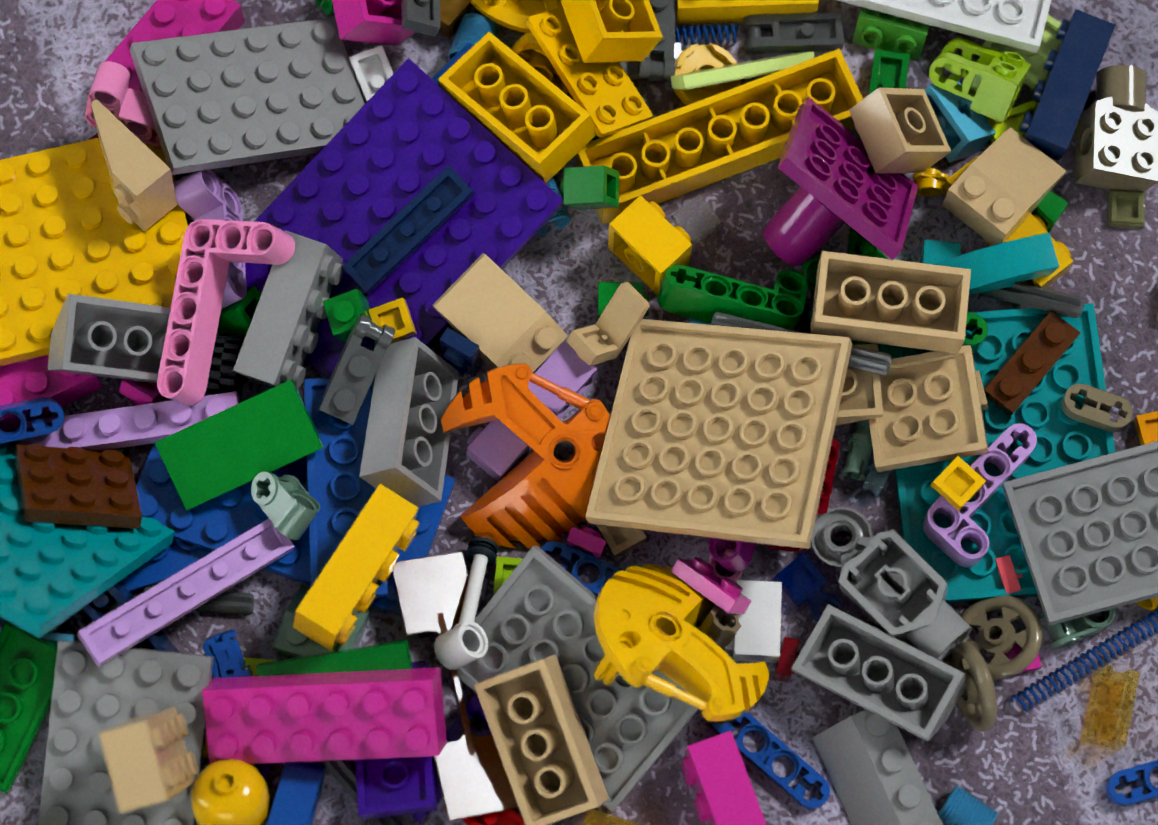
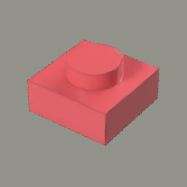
[995,555,1023,594]

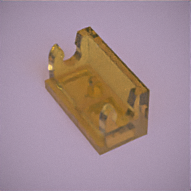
[1081,666,1140,752]

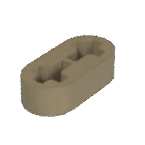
[1061,383,1133,433]

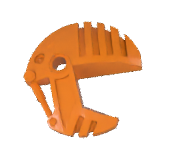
[440,363,610,549]

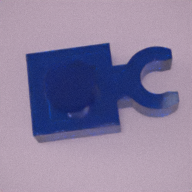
[774,553,840,622]

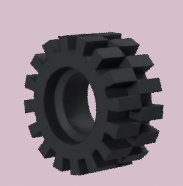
[205,335,244,396]

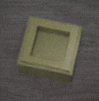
[1107,190,1145,229]

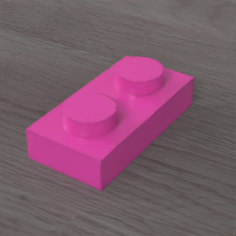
[671,557,752,614]

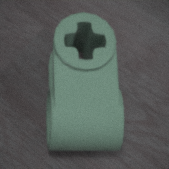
[251,471,320,540]
[1038,608,1116,651]

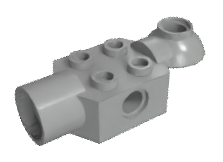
[811,507,972,661]

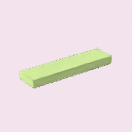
[670,51,815,90]

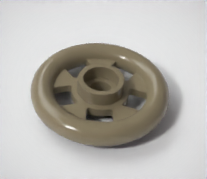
[961,595,1042,680]
[950,642,997,732]

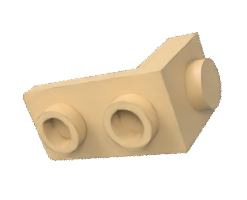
[566,282,650,366]

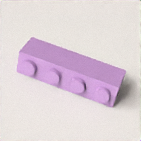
[467,341,597,482]

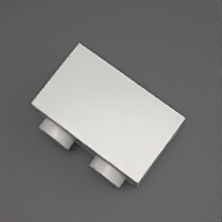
[725,580,782,663]

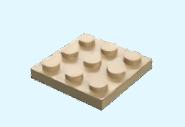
[869,345,989,472]

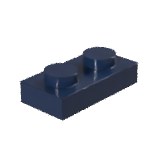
[440,327,482,378]

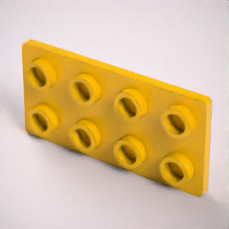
[525,6,653,138]

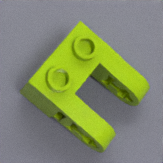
[929,38,1031,123]

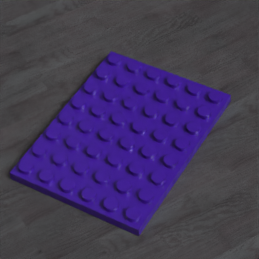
[245,58,564,378]

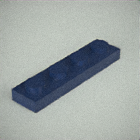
[342,165,475,295]

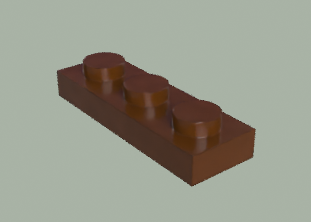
[984,310,1080,417]

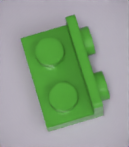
[852,7,930,61]

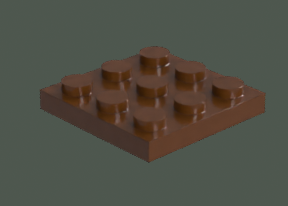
[14,444,142,529]

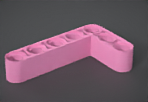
[157,219,295,406]

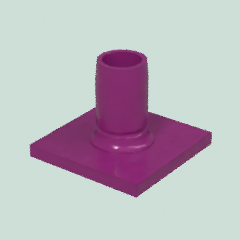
[763,97,918,266]

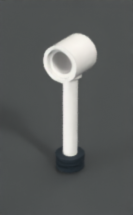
[434,537,498,670]

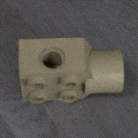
[1074,65,1158,192]

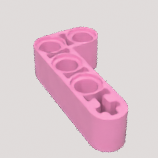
[85,61,162,148]

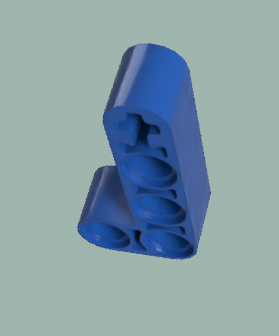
[267,762,326,825]

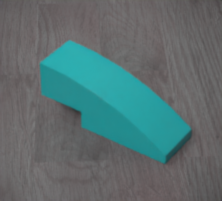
[935,233,1060,295]

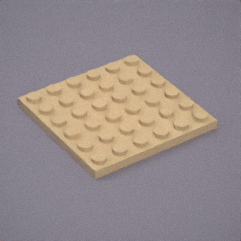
[585,319,852,549]

